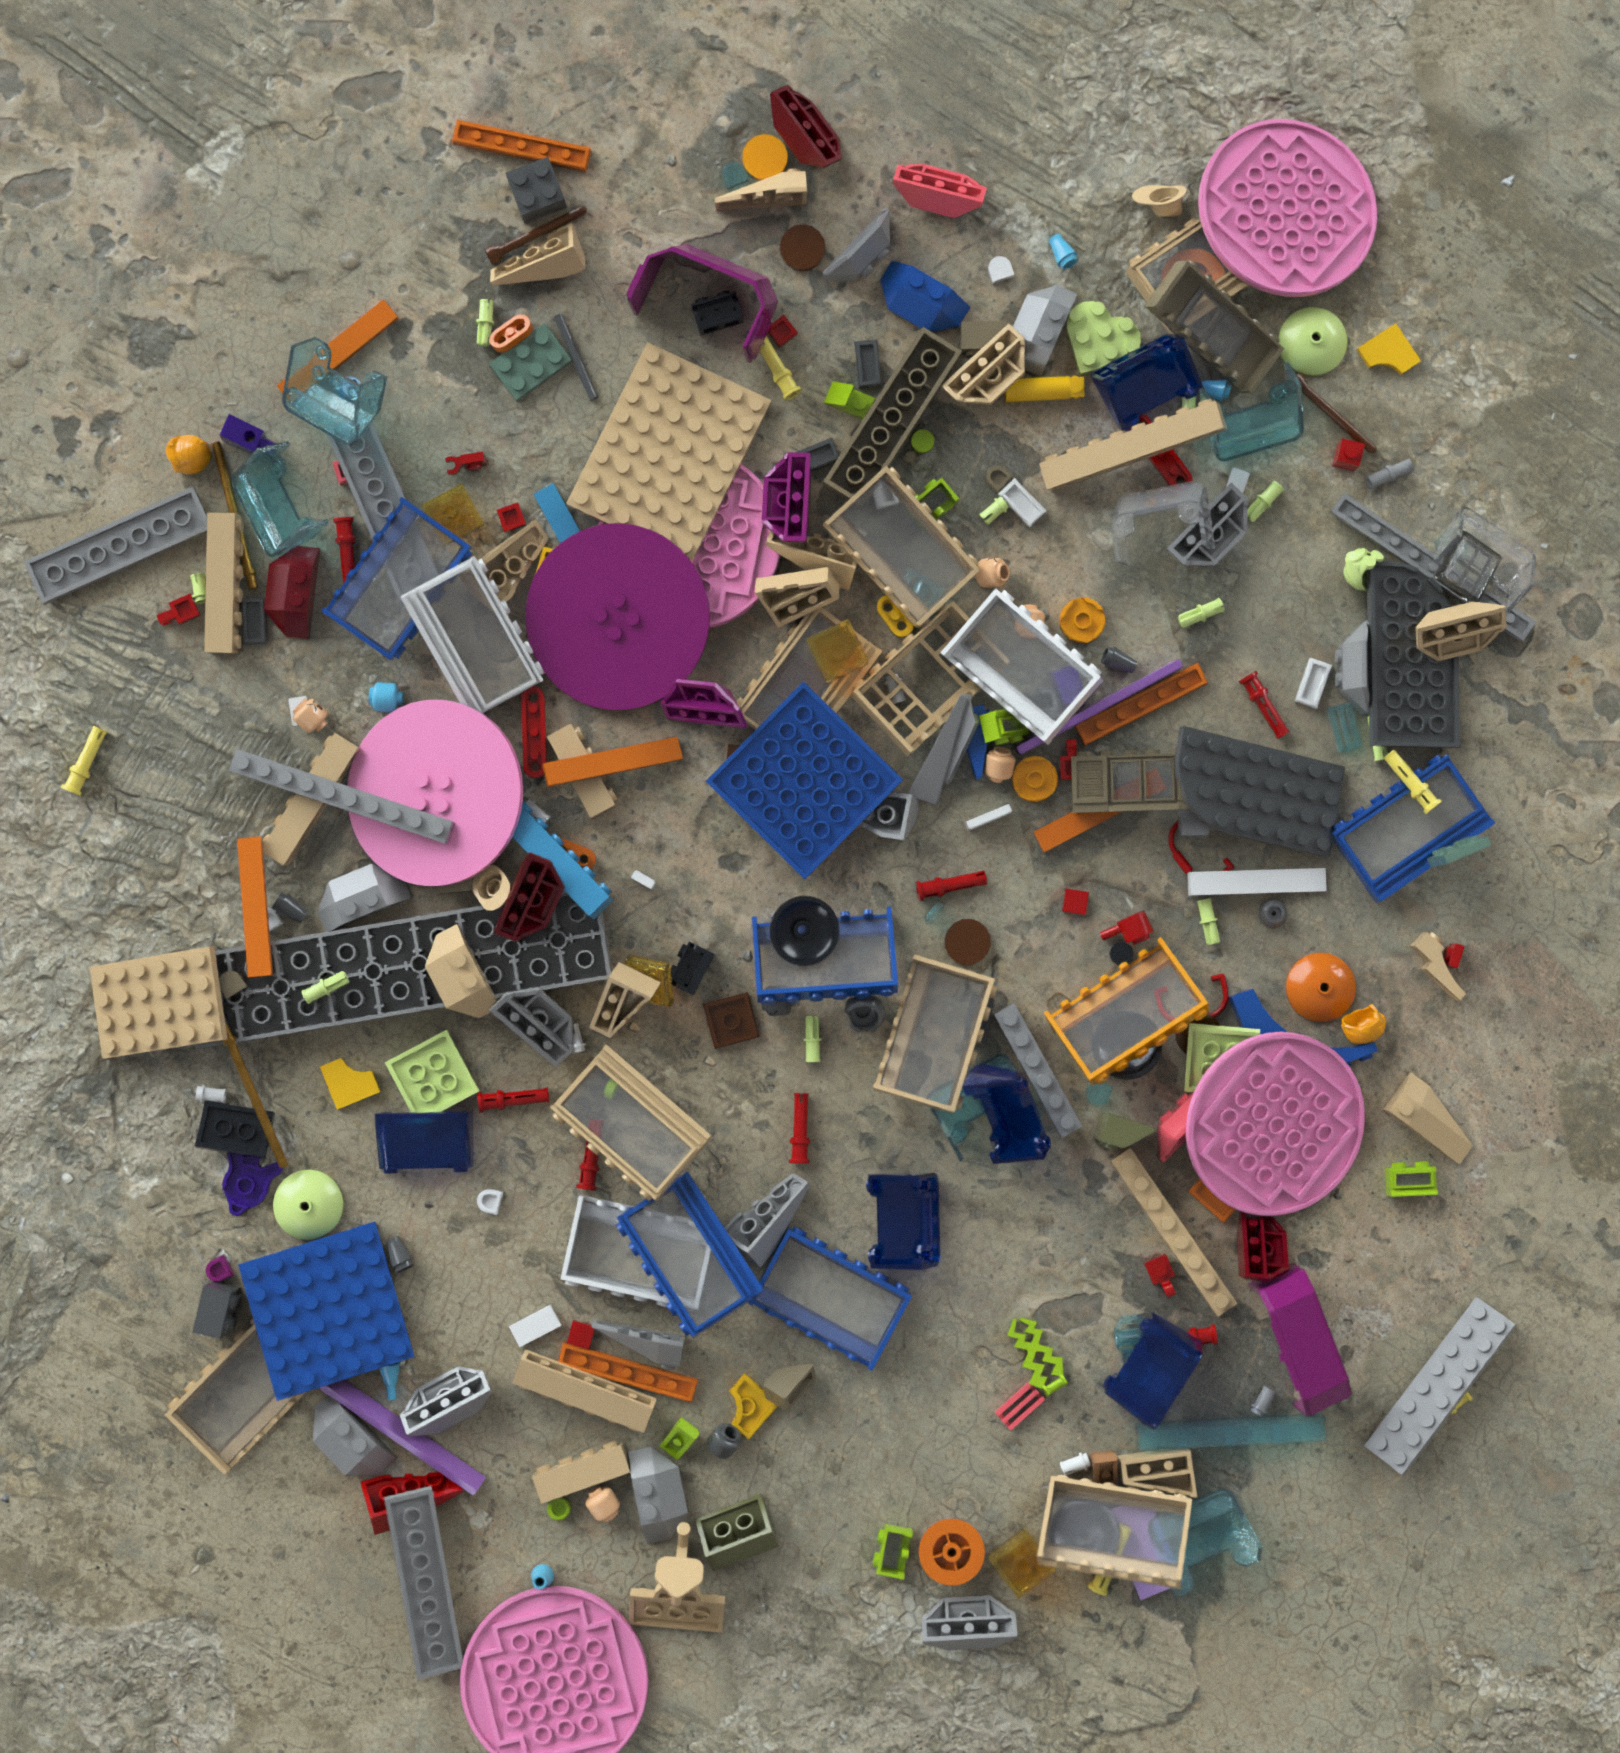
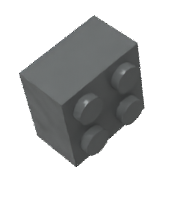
[505,157,567,223]
[192,1282,243,1339]

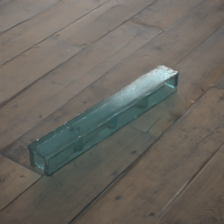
[1135,1413,1326,1451]

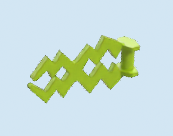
[1007,1318,1068,1397]

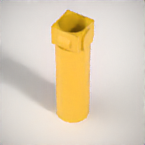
[1004,376,1085,402]

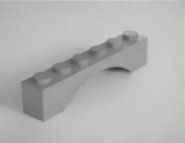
[992,1003,1083,1138]

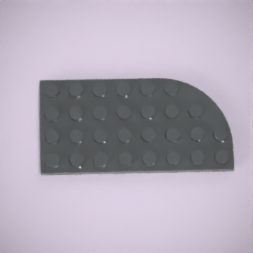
[1367,561,1460,748]
[1175,726,1345,857]

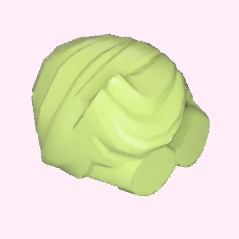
[1343,548,1384,591]

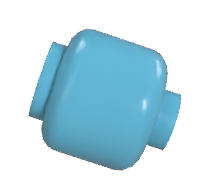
[369,682,404,713]

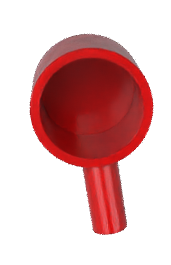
[1100,910,1154,945]

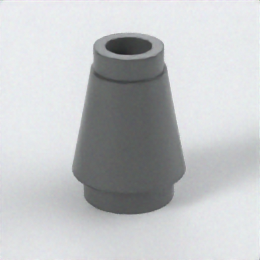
[1101,646,1137,674]
[272,893,308,923]
[386,1236,414,1273]

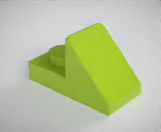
[824,382,875,420]
[659,1417,700,1460]

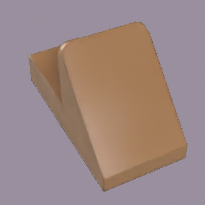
[1090,1450,1118,1487]

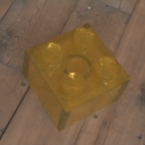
[806,619,869,684]
[988,1527,1056,1599]

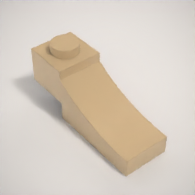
[1410,932,1467,1000]

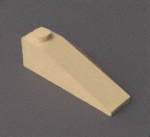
[715,168,807,210]
[490,223,585,286]
[458,519,549,611]
[765,531,858,590]
[1383,1072,1473,1165]

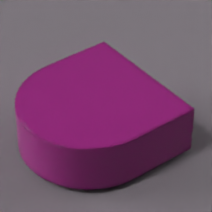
[206,1254,235,1282]

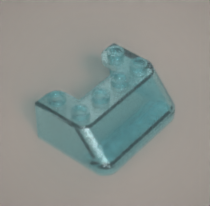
[282,337,387,444]
[1148,1489,1262,1599]

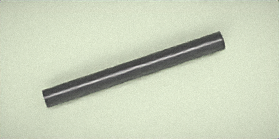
[554,313,598,401]

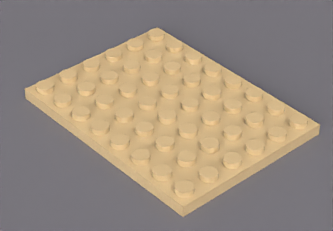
[566,342,772,562]

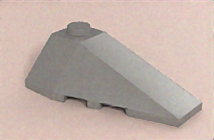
[859,792,920,841]
[724,1173,810,1267]
[591,1320,686,1370]

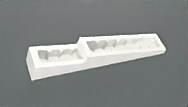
[1187,868,1327,896]

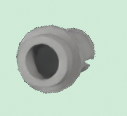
[1251,1386,1277,1418]

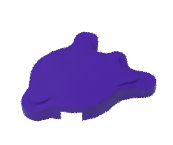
[222,1153,284,1216]

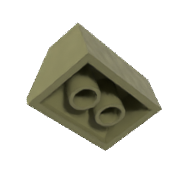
[1093,1111,1155,1151]
[695,1494,779,1572]

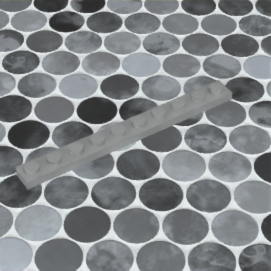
[1330,493,1536,642]
[229,749,454,844]

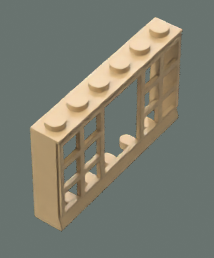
[850,601,1010,757]

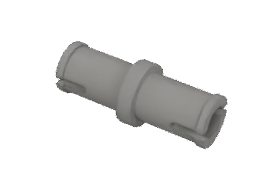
[1366,459,1414,489]

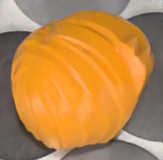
[166,435,211,475]
[1341,1004,1386,1045]

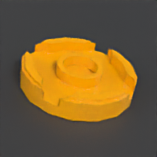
[742,134,788,181]
[1059,597,1106,644]
[1012,756,1058,802]

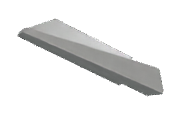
[908,694,979,805]

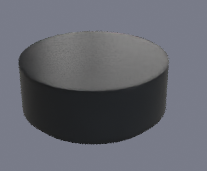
[1109,942,1133,965]

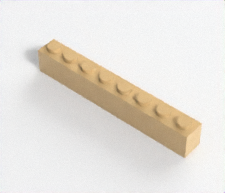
[1039,399,1227,492]
[1108,1147,1237,1317]

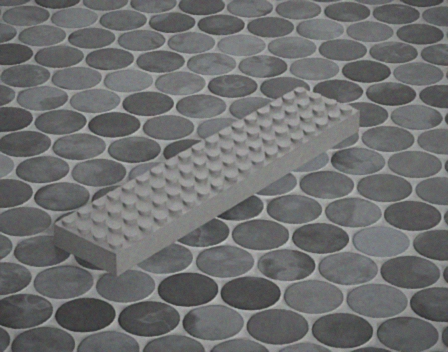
[195,891,613,1049]

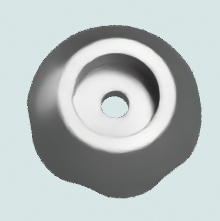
[1259,899,1288,928]

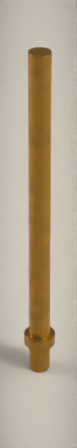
[211,441,258,590]
[222,1023,289,1168]

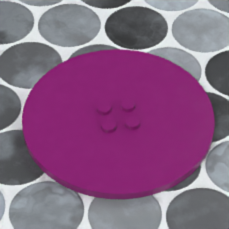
[525,523,710,710]

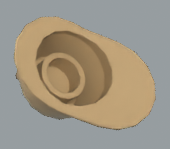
[1132,185,1187,217]
[472,865,511,911]

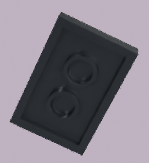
[195,1101,275,1159]

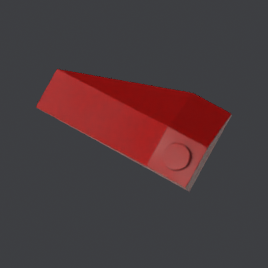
[360,1472,463,1535]

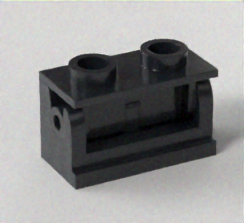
[691,290,744,336]
[667,942,715,996]

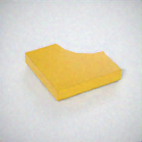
[1356,323,1421,375]
[320,1058,381,1110]
[729,1372,778,1440]

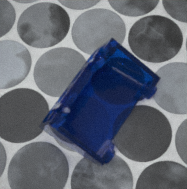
[1090,333,1204,431]
[962,1064,1051,1164]
[375,1110,474,1174]
[866,1172,941,1270]
[1103,1312,1202,1430]

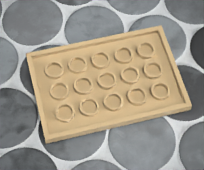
[90,946,227,1059]

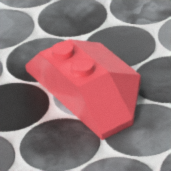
[892,164,987,218]
[1157,1093,1194,1163]

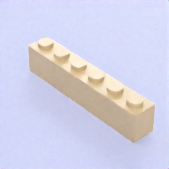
[204,512,244,654]
[262,733,360,867]
[512,1350,657,1433]

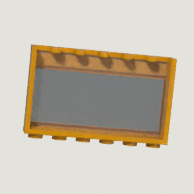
[1044,937,1210,1086]

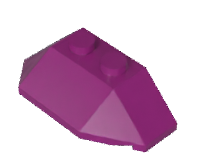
[762,452,811,543]
[660,679,747,728]

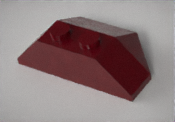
[770,85,842,168]
[264,546,320,640]
[494,852,565,942]
[1237,1211,1289,1282]

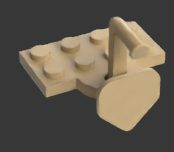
[629,1522,725,1633]

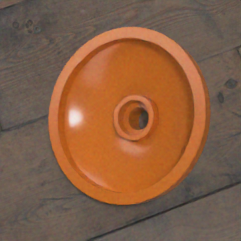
[1286,953,1356,1022]

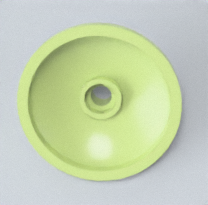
[1278,307,1347,376]
[273,1169,344,1240]

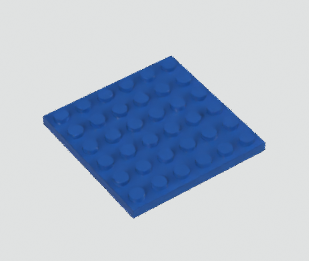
[706,681,903,879]
[238,1222,415,1401]

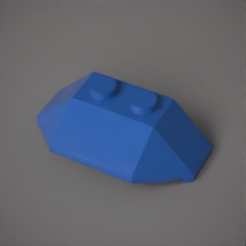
[880,261,970,332]

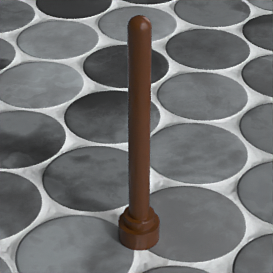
[484,206,587,266]
[1287,372,1377,453]

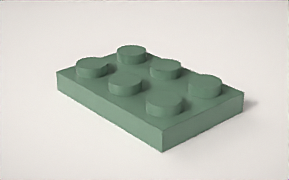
[489,323,572,402]
[1427,835,1491,867]

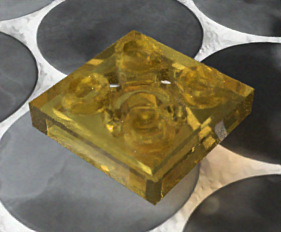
[421,483,484,547]
[624,955,674,1007]

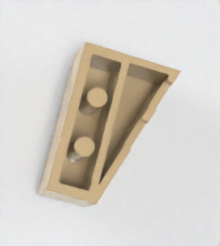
[755,567,839,628]
[589,962,661,1038]
[1117,1446,1197,1498]

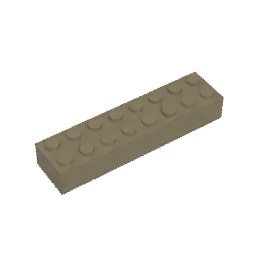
[823,327,962,511]

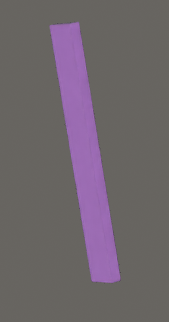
[1014,659,1183,754]
[319,1380,486,1496]

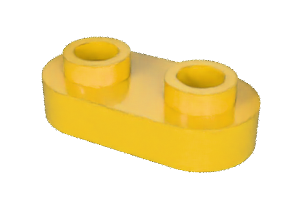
[877,595,914,638]

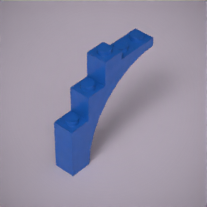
[1229,989,1378,1066]

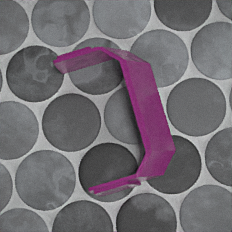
[626,244,778,363]
[1247,1263,1352,1417]

